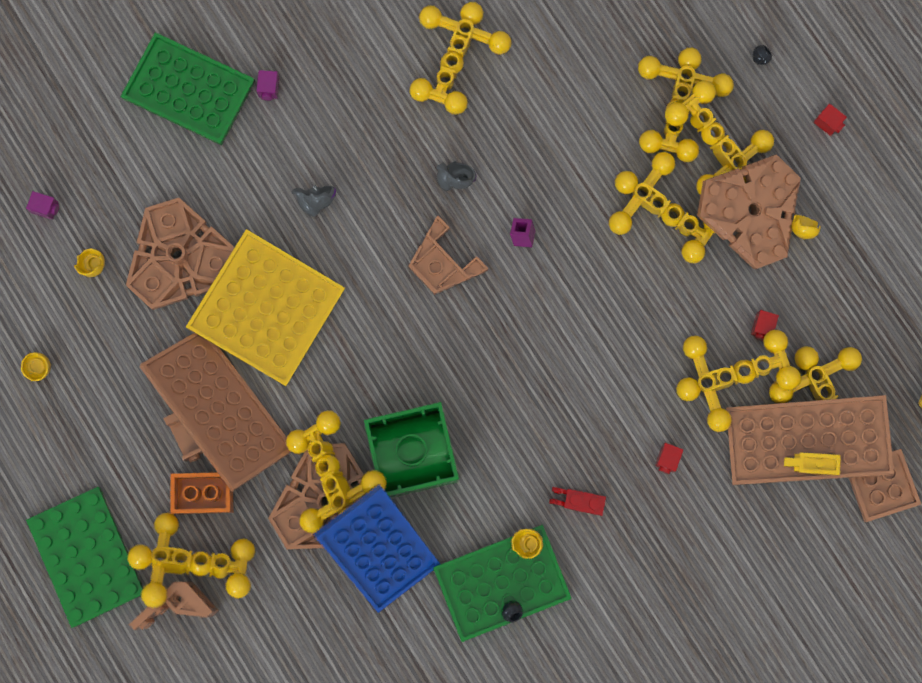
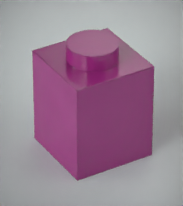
[256,70,279,101]
[26,191,59,220]
[510,218,536,247]

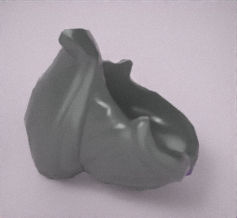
[436,160,477,191]
[292,185,336,217]

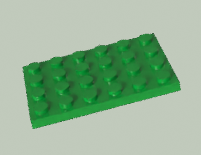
[120,32,255,146]
[26,487,143,628]
[433,525,572,642]

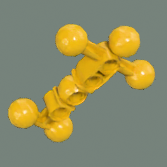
[409,2,512,115]
[638,47,734,162]
[665,80,774,195]
[608,152,716,263]
[676,330,801,432]
[769,346,862,404]
[286,410,386,533]
[127,513,255,608]

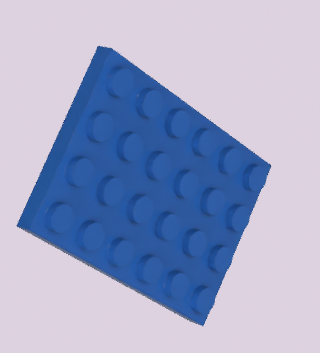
[314,484,441,613]

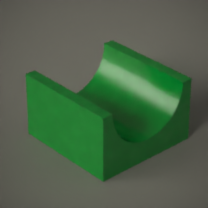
[364,402,459,498]

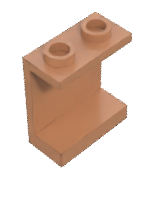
[163,413,203,463]

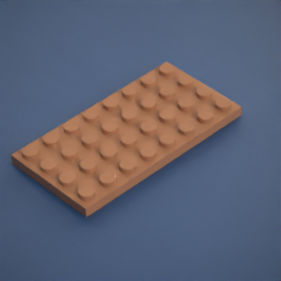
[140,333,292,492]
[726,395,894,485]

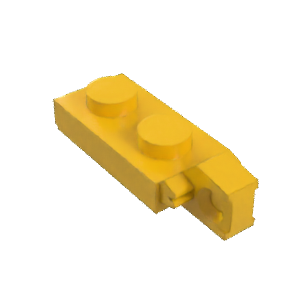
[784,453,841,475]

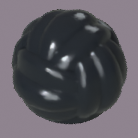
[752,45,773,65]
[502,601,523,623]

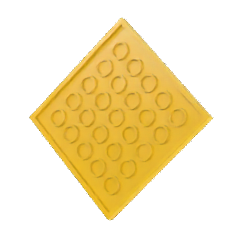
[186,229,345,386]

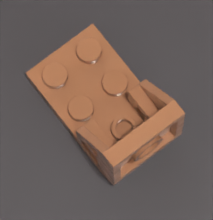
[129,582,219,630]

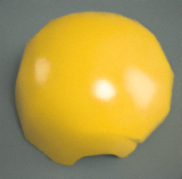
[791,215,821,239]
[74,248,105,277]
[21,352,51,381]
[511,529,543,559]

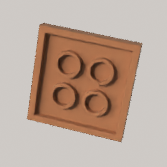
[849,449,921,522]

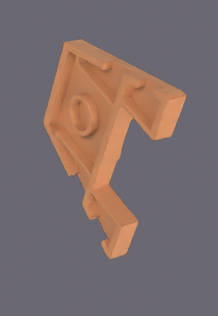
[408,216,488,295]

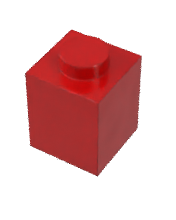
[813,103,847,136]
[751,310,779,341]
[655,443,683,474]

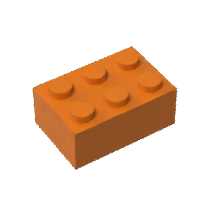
[170,473,233,514]

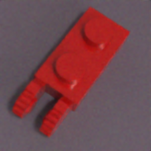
[549,487,606,516]

